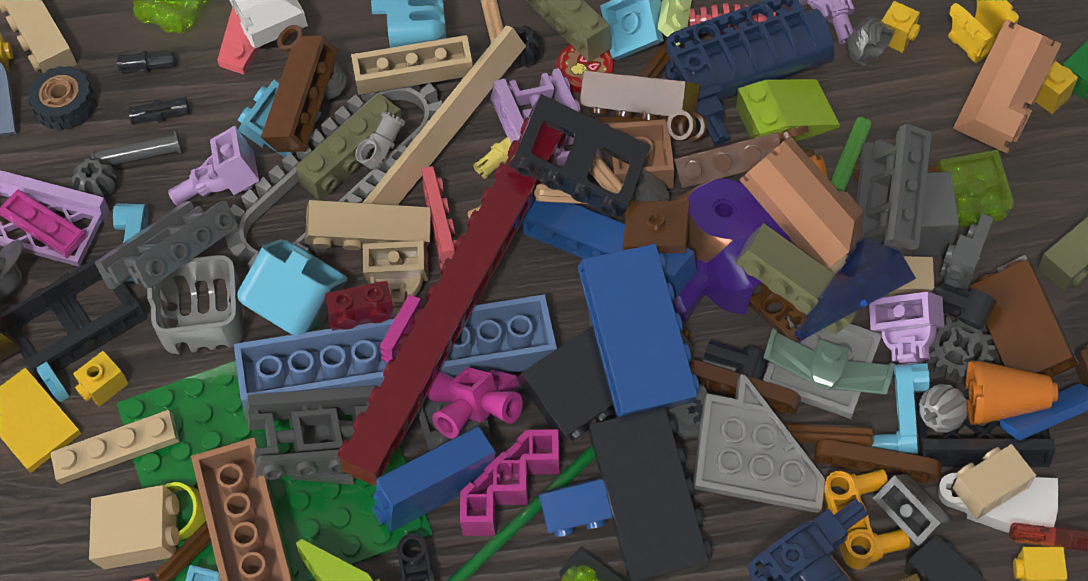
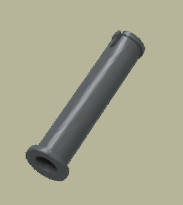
[91,131,183,166]

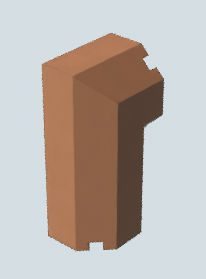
[953,19,1063,154]
[739,136,863,267]

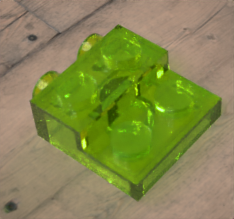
[133,0,210,34]
[937,150,1014,227]

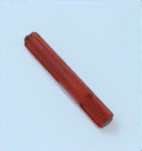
[1009,522,1088,551]

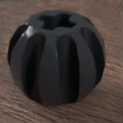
[512,25,543,68]

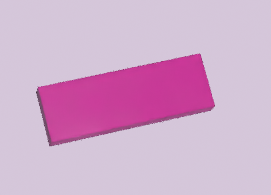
[0,189,87,258]

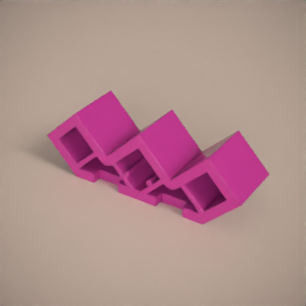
[460,429,560,536]

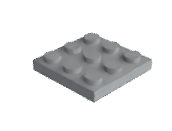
[763,313,882,419]

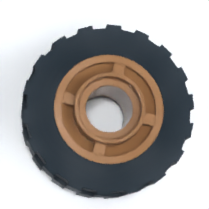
[28,66,96,130]

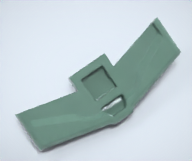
[764,328,895,394]

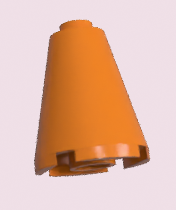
[965,360,1058,425]

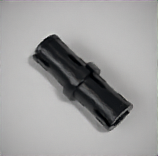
[128,97,190,125]

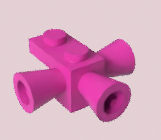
[428,367,523,439]

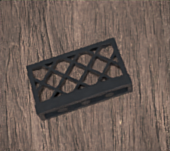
[914,392,1056,467]

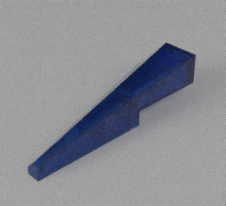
[794,238,916,342]

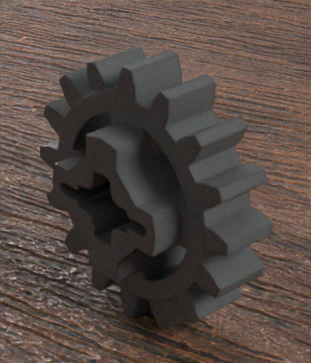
[927,317,995,383]

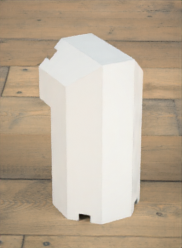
[229,0,308,48]

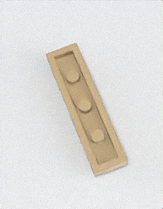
[50,410,180,484]

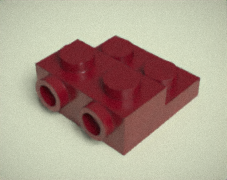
[325,280,394,331]

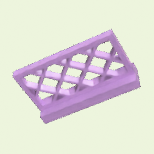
[0,170,111,267]

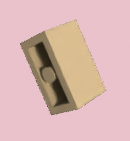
[953,444,1036,520]

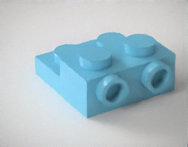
[600,0,664,60]
[237,80,321,157]

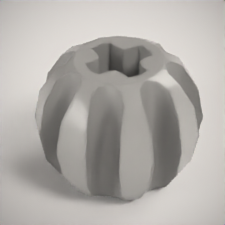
[919,384,968,433]

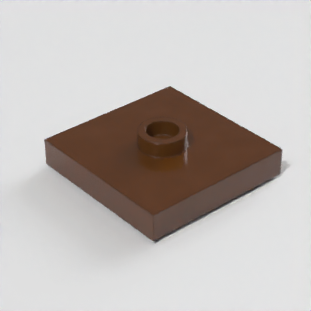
[623,200,690,254]

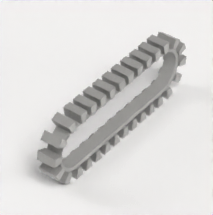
[224,83,442,270]

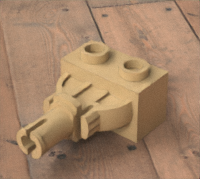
[363,241,429,319]

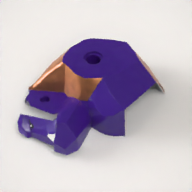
[672,179,797,324]

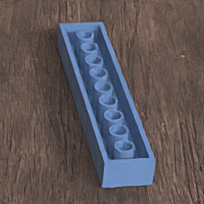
[234,294,557,414]

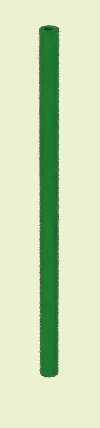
[447,444,595,581]

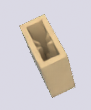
[89,485,180,570]

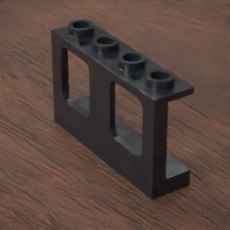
[508,94,650,217]
[0,253,147,383]

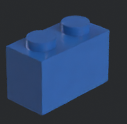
[538,478,612,537]

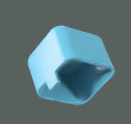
[237,239,347,335]

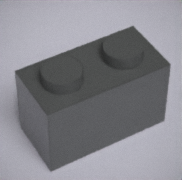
[873,474,953,546]

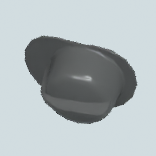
[0,240,23,303]

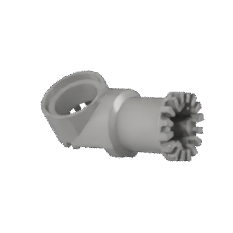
[355,111,405,169]

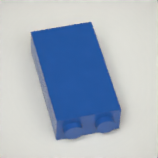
[372,426,495,532]

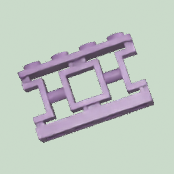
[491,68,602,175]

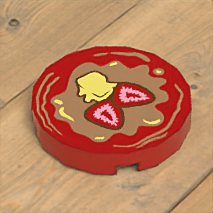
[556,44,613,93]

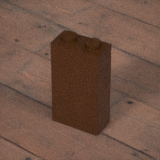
[970,259,1079,378]

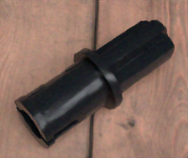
[117,50,176,73]

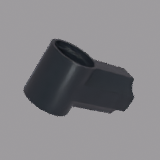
[932,283,997,330]
[702,340,768,380]

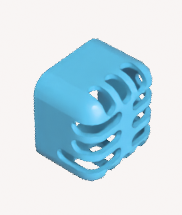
[371,0,447,48]

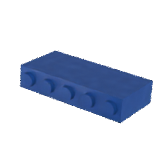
[578,244,699,418]

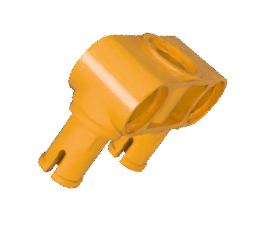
[823,469,910,570]

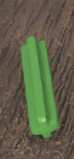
[830,117,871,192]

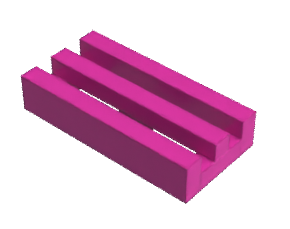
[380,294,421,362]

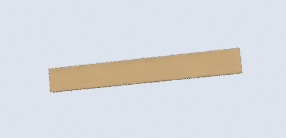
[363,25,526,205]

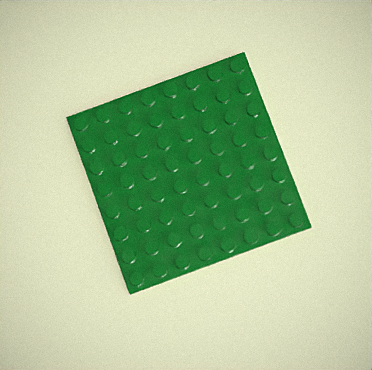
[116,327,433,581]

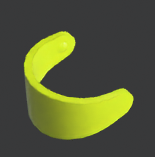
[164,482,206,540]

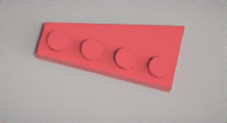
[217,7,261,75]
[421,166,457,270]

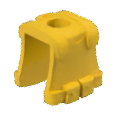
[948,0,1019,63]

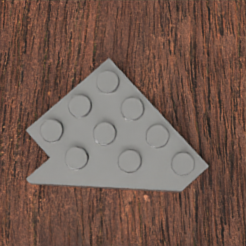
[693,374,825,513]

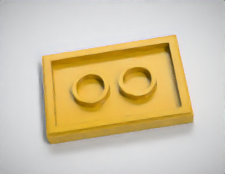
[0,368,81,473]

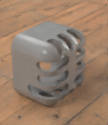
[147,255,244,354]

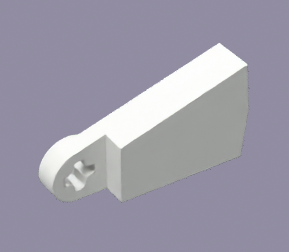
[938,473,1058,547]

